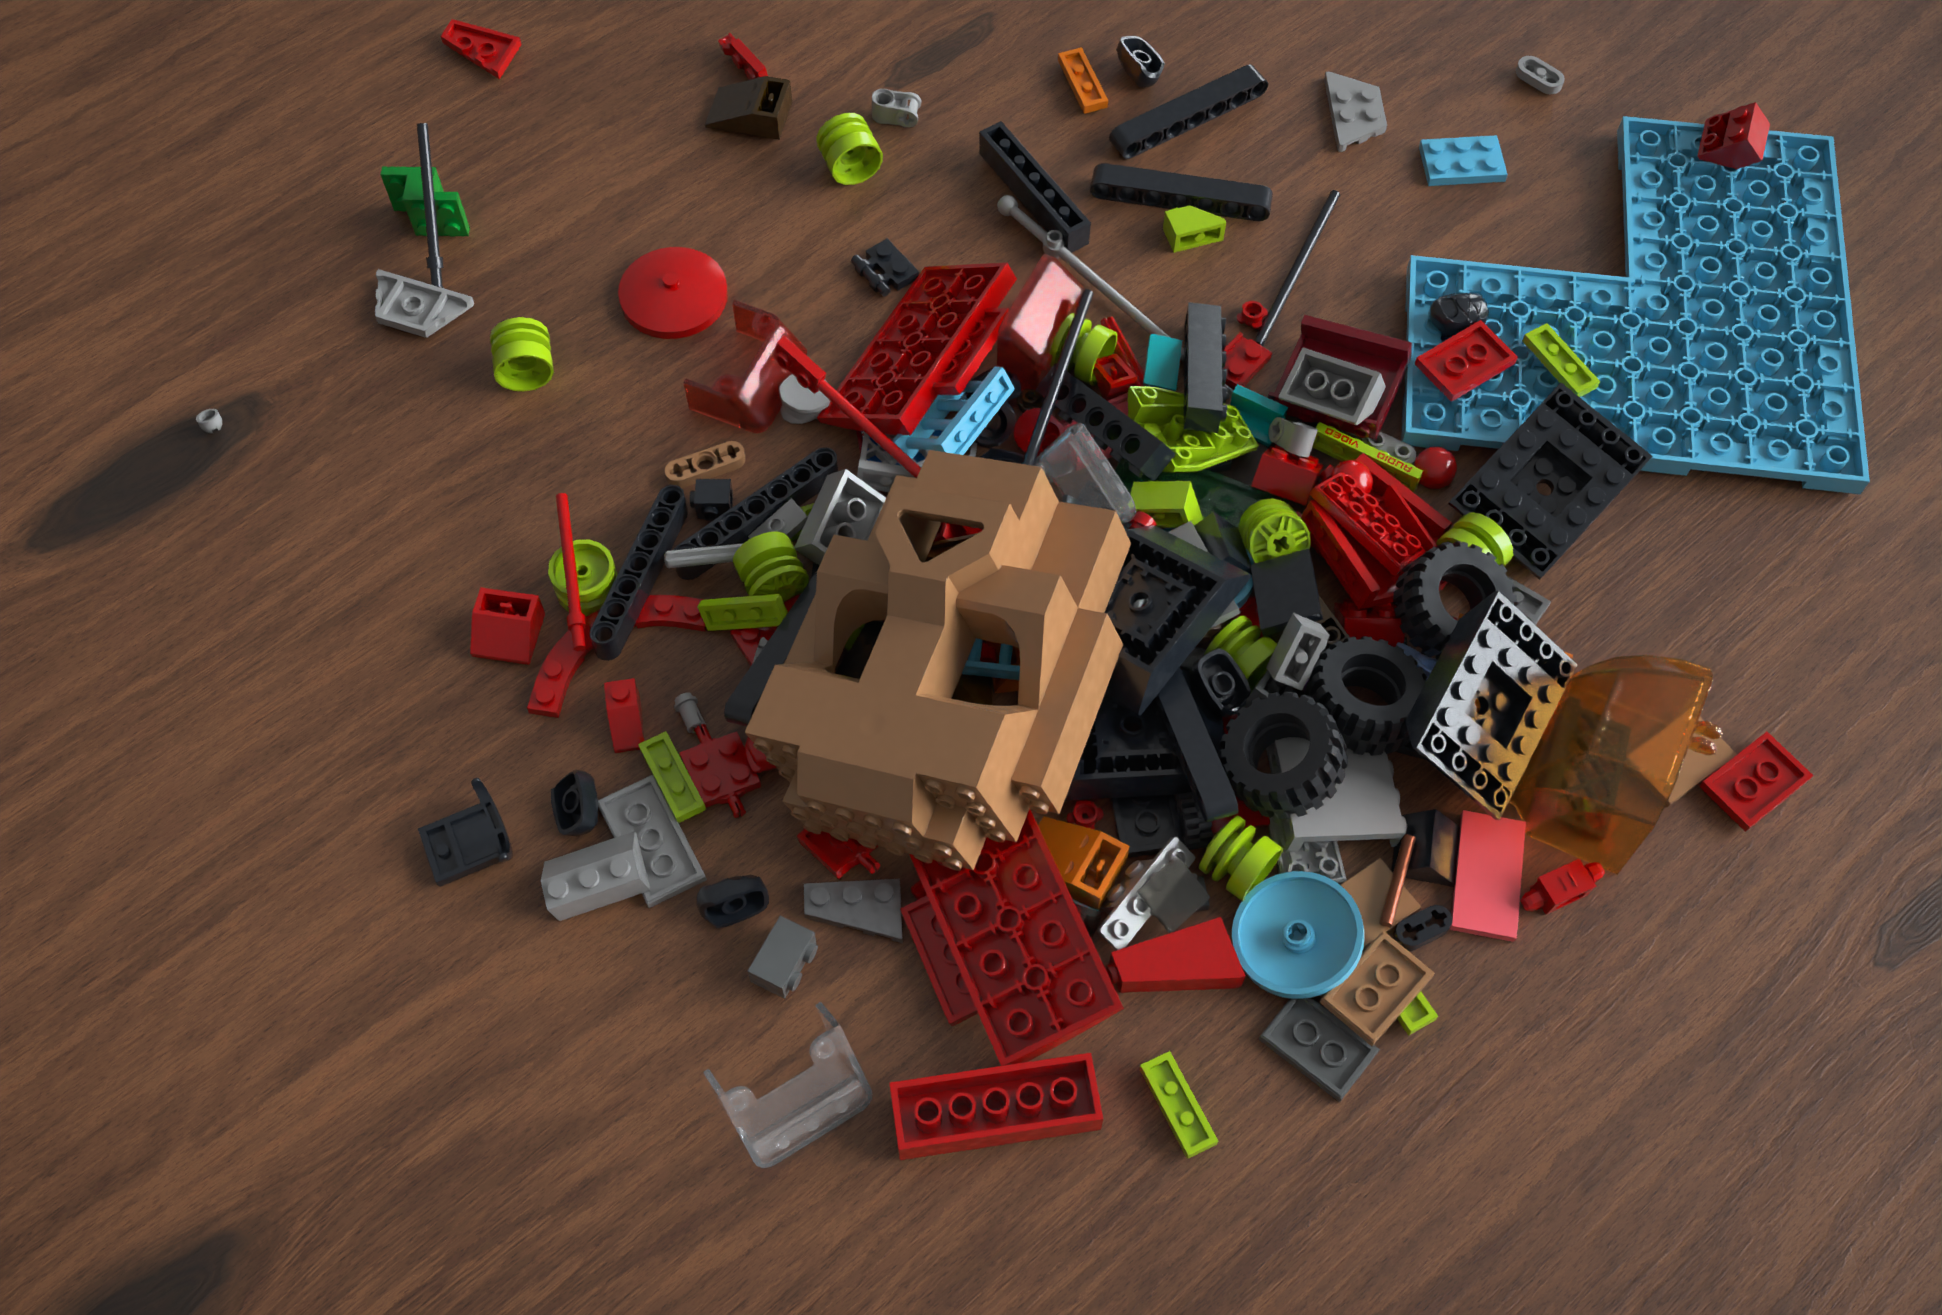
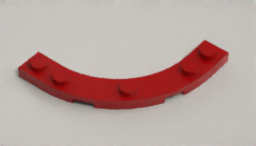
[527,595,706,718]

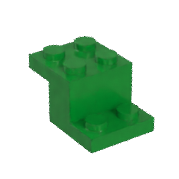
[380,166,470,237]

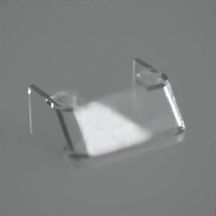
[1034,422,1136,532]
[703,1002,872,1168]

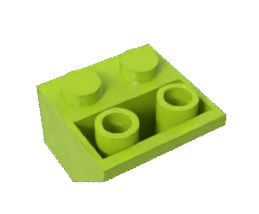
[1127,481,1203,528]

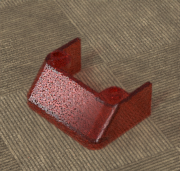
[997,254,1085,390]
[683,300,808,433]

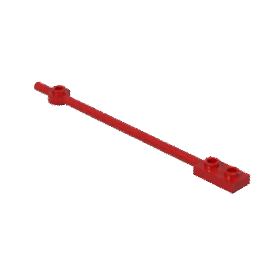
[773,335,921,478]

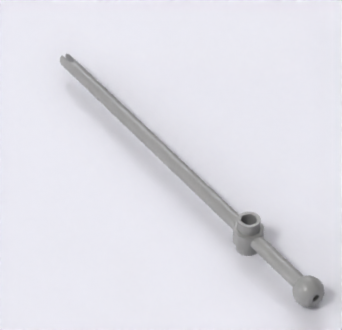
[997,195,1233,399]

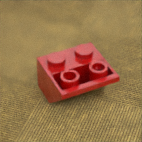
[1697,102,1770,169]
[1251,444,1324,506]
[470,587,545,665]
[1334,599,1405,647]

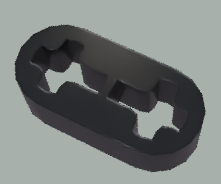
[1393,905,1452,951]

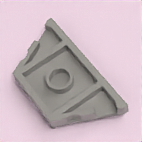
[1324,72,1387,152]
[375,269,474,338]

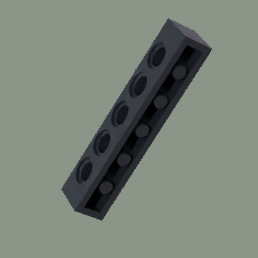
[1035,363,1175,481]

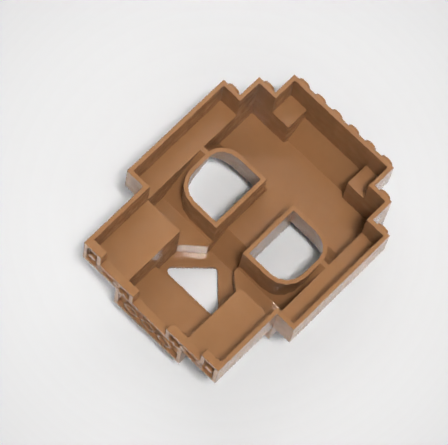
[745,450,1131,871]

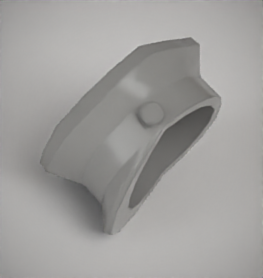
[779,374,831,424]

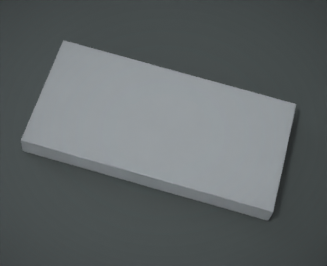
[598,775,707,908]

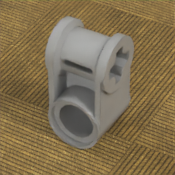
[872,89,922,127]
[1269,417,1318,457]

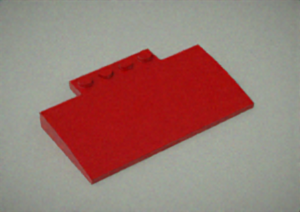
[817,262,1017,436]
[900,808,1124,1066]

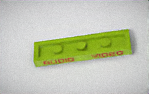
[1312,422,1423,493]

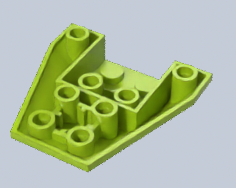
[1128,386,1259,472]

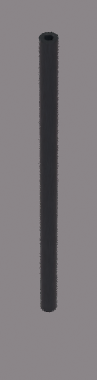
[1254,190,1340,346]
[1022,289,1093,466]

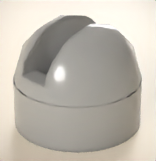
[196,409,222,433]

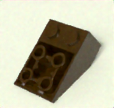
[705,76,792,140]

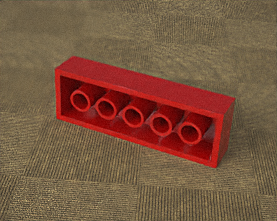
[889,1053,1103,1160]

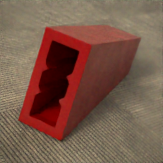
[1106,917,1245,993]

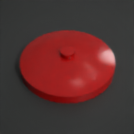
[618,247,728,339]

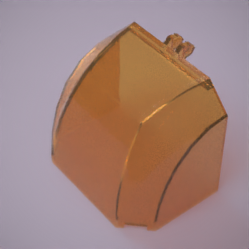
[1510,655,1723,875]

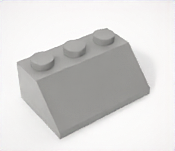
[1279,348,1386,425]
[794,469,886,565]
[541,831,651,921]

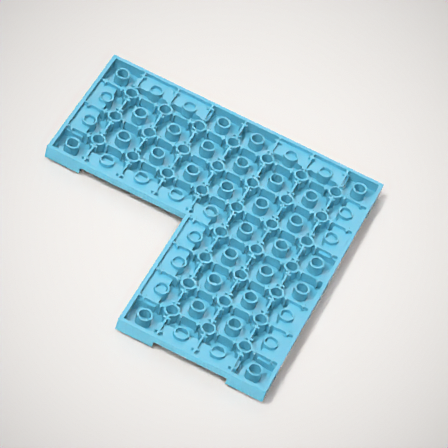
[1401,116,1870,494]

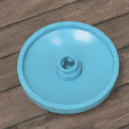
[1232,871,1364,999]

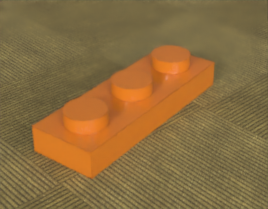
[1058,47,1108,114]

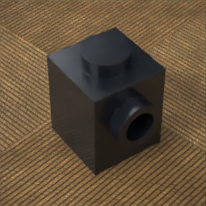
[690,479,734,521]

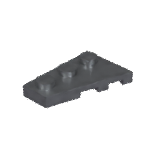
[804,879,903,943]

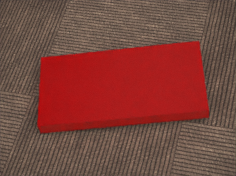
[1309,472,1426,576]

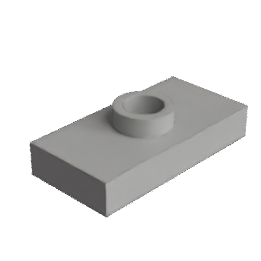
[748,498,808,539]

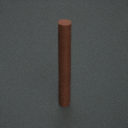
[1380,834,1416,927]

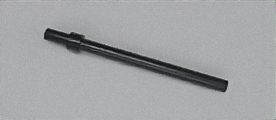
[417,123,444,288]

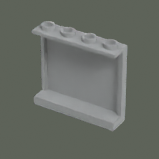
[1266,737,1407,851]

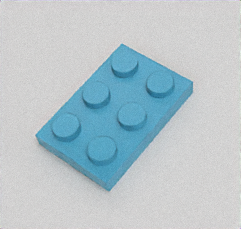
[1419,135,1508,186]

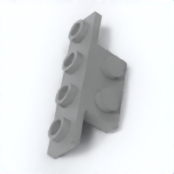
[1097,837,1195,950]

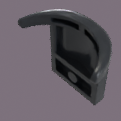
[418,778,513,887]

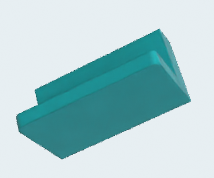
[1143,334,1183,391]
[1230,384,1288,447]

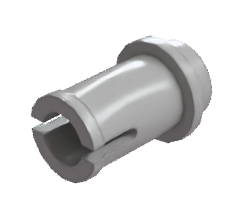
[674,693,706,733]

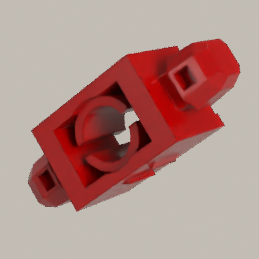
[1520,858,1605,915]

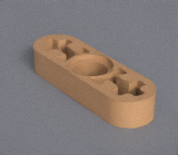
[665,441,746,488]

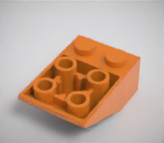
[1038,816,1130,913]

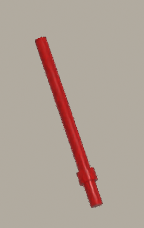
[556,493,586,652]

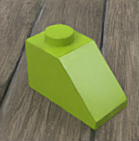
[1163,205,1226,253]

